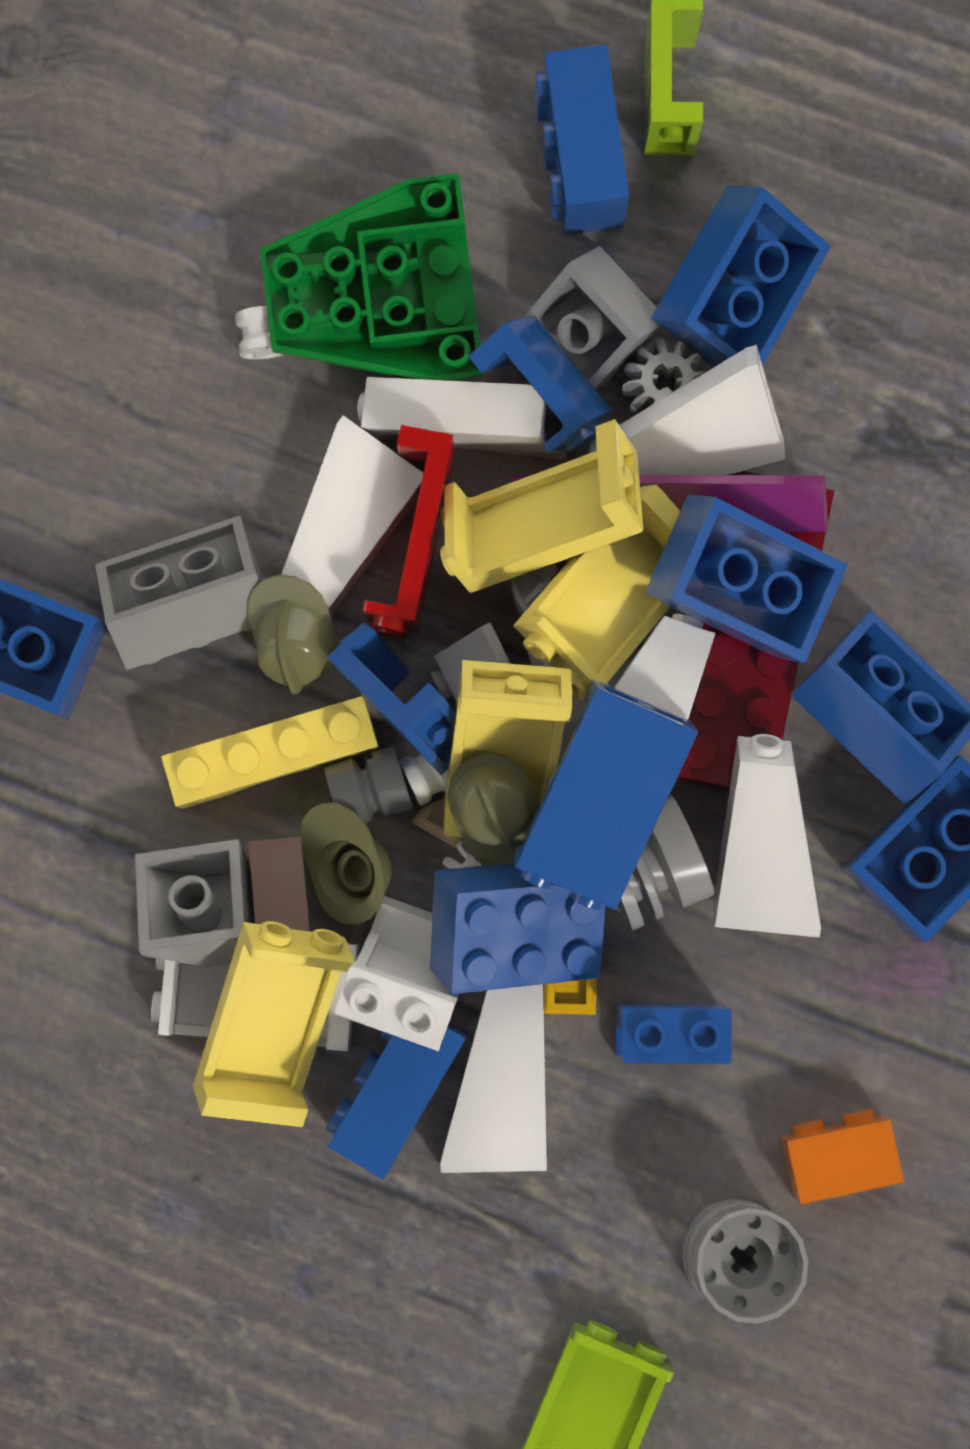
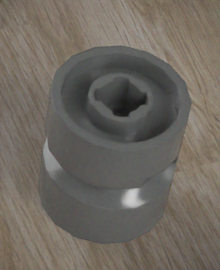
[324,744,413,823]

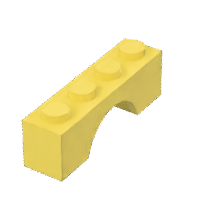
[161,696,380,809]

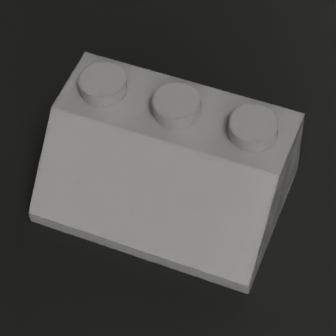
[95,515,262,670]

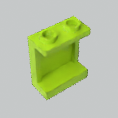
[644,0,703,156]

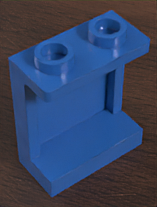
[468,316,613,454]
[327,623,456,776]
[615,1002,732,1064]

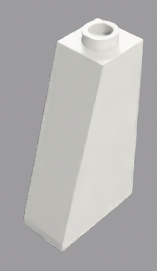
[589,345,785,475]
[357,377,567,460]
[282,415,423,616]
[547,614,715,787]
[713,734,821,938]
[440,984,547,1173]

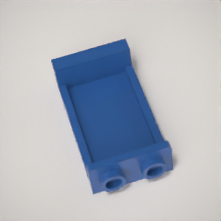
[514,679,698,910]

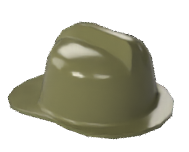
[247,575,338,694]
[447,753,540,866]
[299,803,392,925]

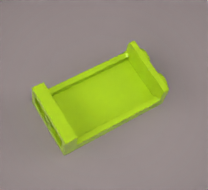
[521,1320,674,1449]

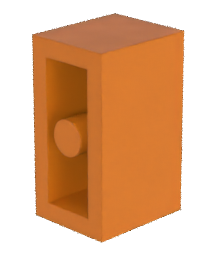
[780,1108,904,1205]

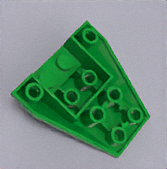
[260,173,484,381]

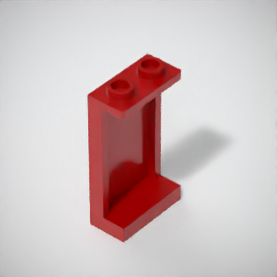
[363,425,455,639]

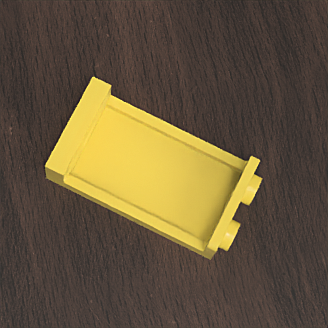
[440,419,643,593]
[513,484,680,700]
[444,660,572,837]
[193,921,355,1127]

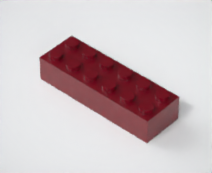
[677,471,835,791]

